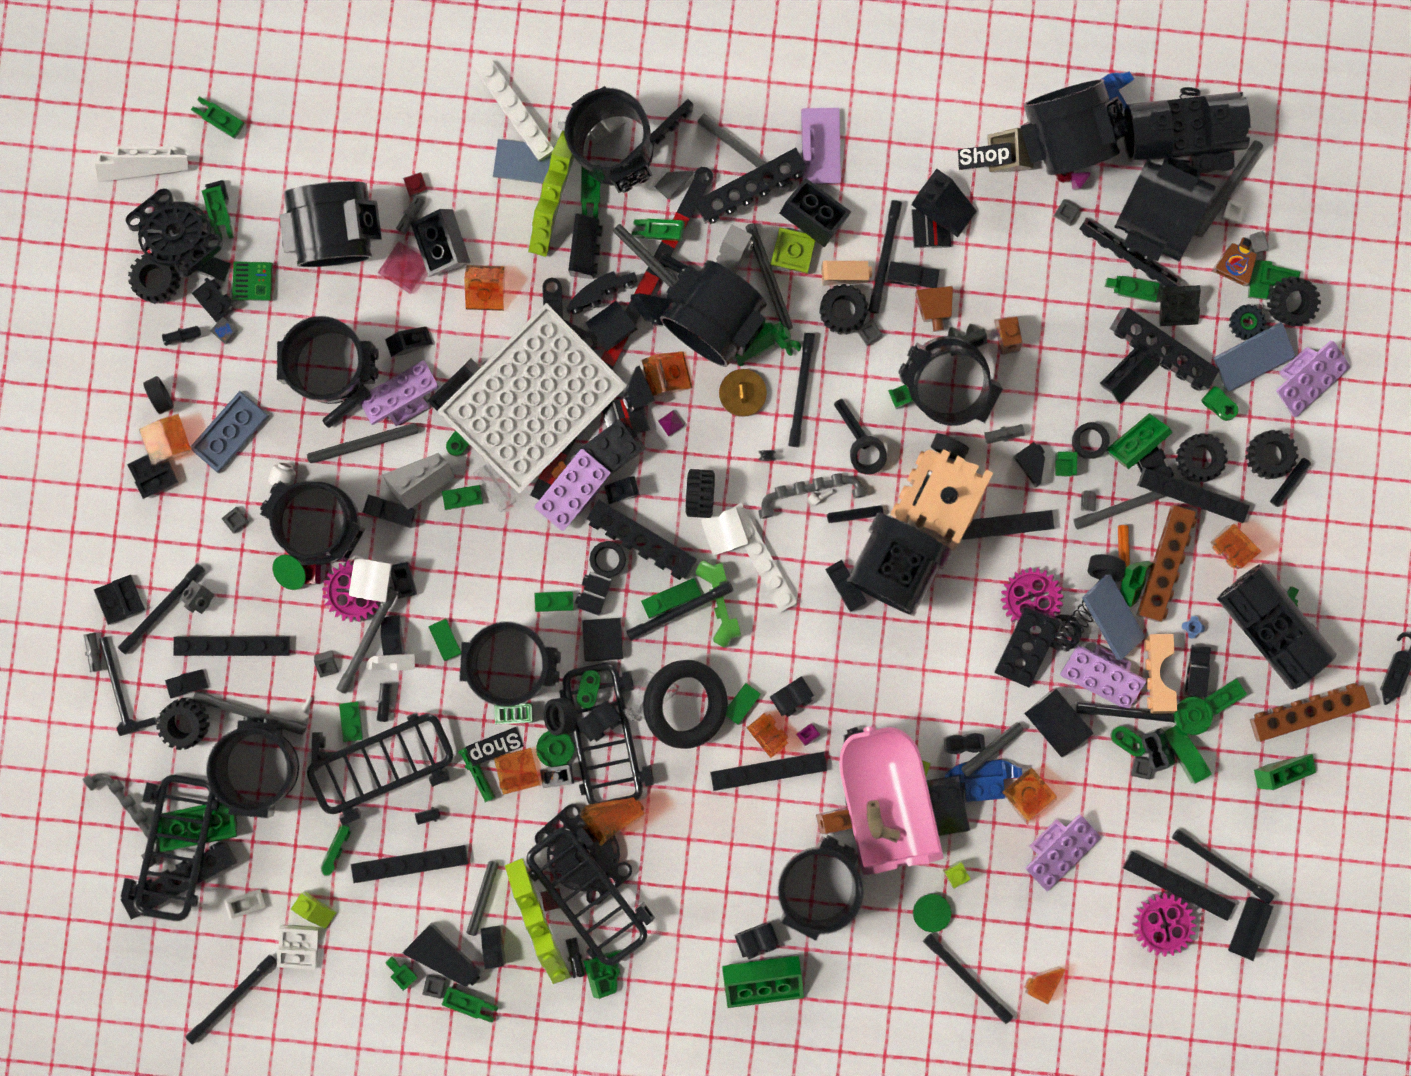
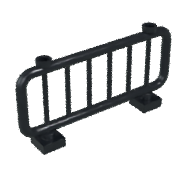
[559,663,655,809]
[307,713,454,826]
[120,775,220,921]
[527,824,655,965]

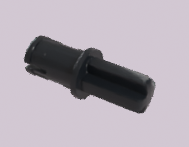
[162,326,201,346]
[376,683,392,722]

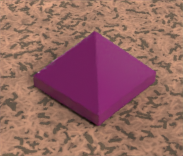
[1072,172,1091,190]
[658,410,684,436]
[796,723,820,746]

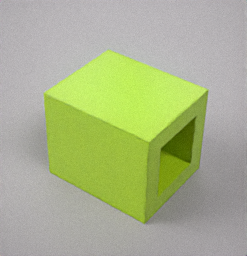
[943,861,971,889]

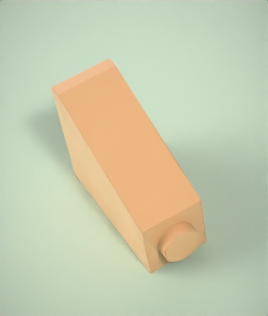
[821,261,872,286]

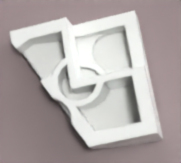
[366,654,415,670]

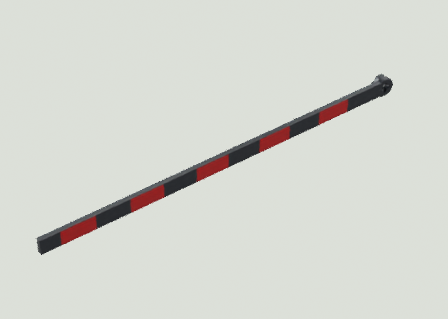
[530,167,713,500]

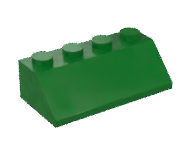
[722,956,804,1008]

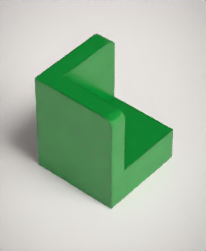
[888,385,913,409]
[1055,452,1077,477]

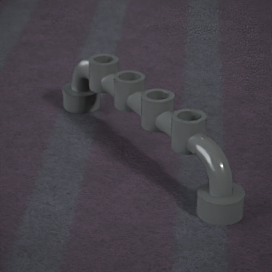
[758,473,868,519]
[82,773,160,867]

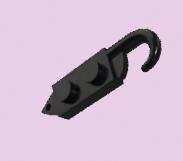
[1380,632,1411,705]

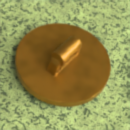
[719,369,767,417]

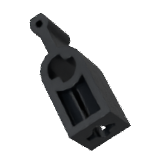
[887,261,940,288]
[363,494,417,528]
[825,559,867,612]
[1184,645,1211,697]

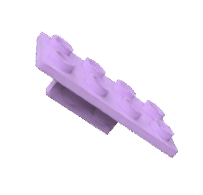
[801,108,841,184]
[1276,340,1350,417]
[361,361,439,426]
[534,449,611,531]
[1060,645,1146,708]
[1026,814,1101,891]

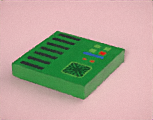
[232,262,273,301]

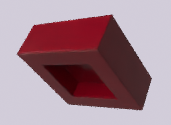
[403,172,428,197]
[302,564,321,585]
[540,888,562,911]

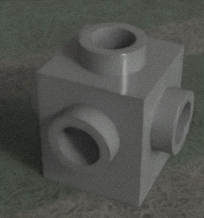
[180,580,215,614]

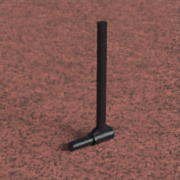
[99,637,157,736]

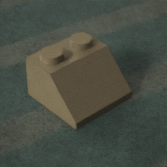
[987,128,1034,172]

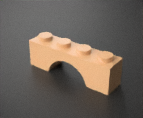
[1144,634,1177,714]

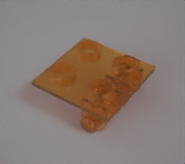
[494,748,540,795]

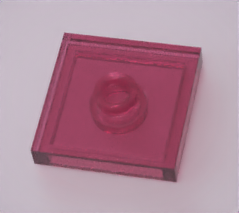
[378,241,426,294]

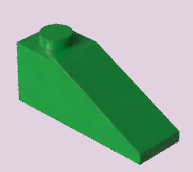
[641,578,701,619]
[1165,725,1212,784]
[1254,754,1316,790]

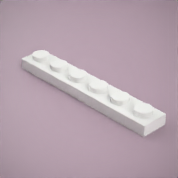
[475,59,554,162]
[730,503,797,612]

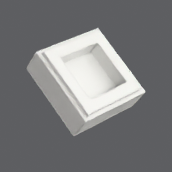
[1221,200,1247,224]

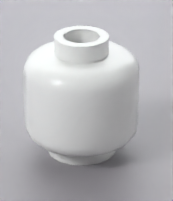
[268,462,296,486]

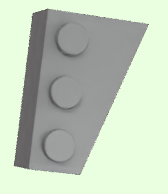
[716,224,754,273]
[382,453,455,510]

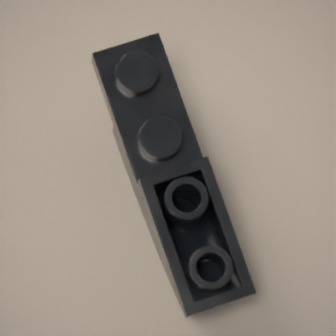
[566,271,638,315]

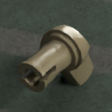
[867,800,900,843]

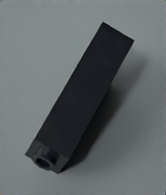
[402,923,481,987]

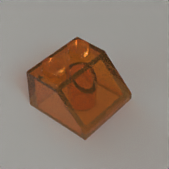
[464,265,505,311]
[642,351,692,397]
[139,414,191,465]
[1210,524,1262,569]
[746,713,789,758]
[1002,767,1057,825]

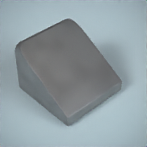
[1250,231,1269,253]

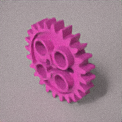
[322,561,380,622]
[1001,567,1064,630]
[1132,893,1197,957]

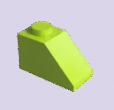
[290,891,337,929]

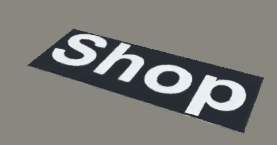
[958,142,1012,170]
[465,727,523,766]

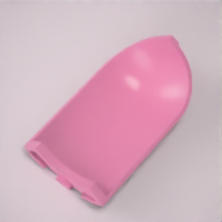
[840,726,944,875]

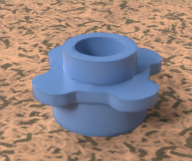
[1182,616,1205,639]

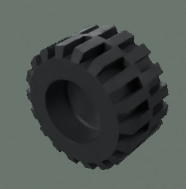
[128,253,181,304]
[1267,276,1321,327]
[819,284,868,335]
[1245,430,1299,479]
[1175,433,1228,483]
[685,469,715,518]
[156,698,210,750]

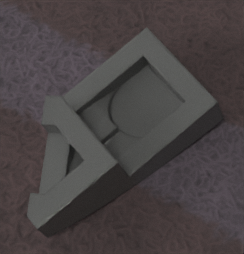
[654,171,694,199]

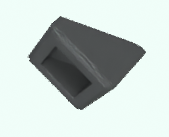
[1081,490,1096,512]
[314,650,339,678]

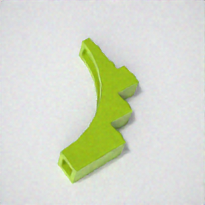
[528,130,574,257]
[505,858,571,984]

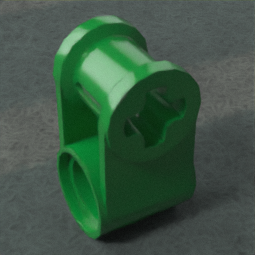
[1201,386,1239,421]

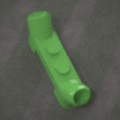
[695,560,741,648]

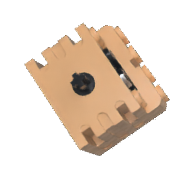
[890,449,993,551]

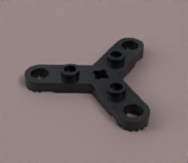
[542,277,597,351]

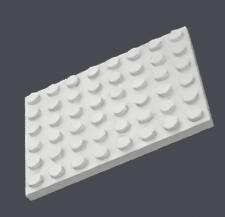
[437,303,627,494]

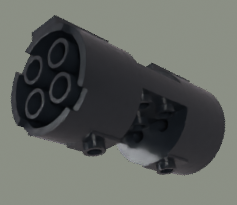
[1123,92,1251,162]
[1217,563,1337,690]

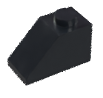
[184,252,231,282]
[630,293,669,326]
[385,326,433,357]
[623,365,655,413]
[1013,442,1045,488]
[381,615,405,656]
[481,925,506,969]

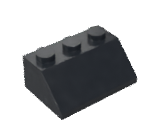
[411,209,471,277]
[568,213,603,279]
[1024,689,1094,758]

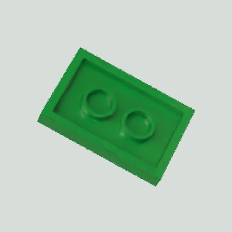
[1107,413,1173,469]

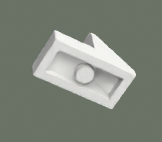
[225,889,266,919]

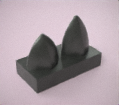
[948,323,987,356]

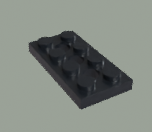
[994,605,1062,688]

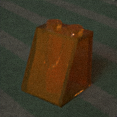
[579,797,645,846]

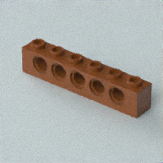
[1137,505,1197,622]
[1249,683,1371,742]

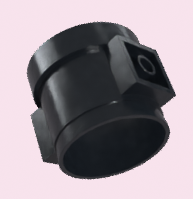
[1020,79,1129,175]
[565,86,654,193]
[1114,155,1216,262]
[279,181,382,267]
[660,260,767,367]
[277,316,379,404]
[898,336,1003,426]
[260,480,366,565]
[847,513,952,616]
[459,622,561,707]
[206,717,300,818]
[778,835,863,941]

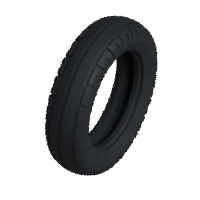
[643,660,728,749]

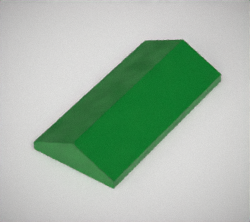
[158,802,237,853]

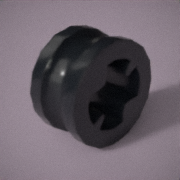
[759,450,776,461]

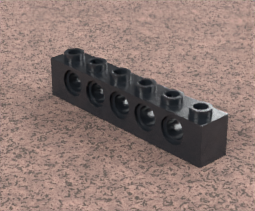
[694,148,807,224]
[1109,307,1220,391]
[587,499,697,580]
[120,841,238,920]

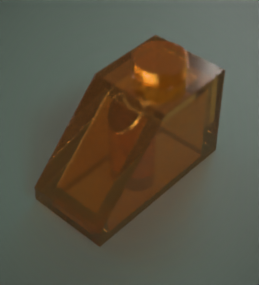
[1024,966,1065,1004]

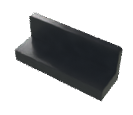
[1100,349,1160,404]
[1228,897,1274,961]

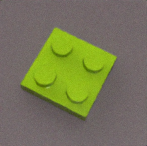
[771,227,815,274]

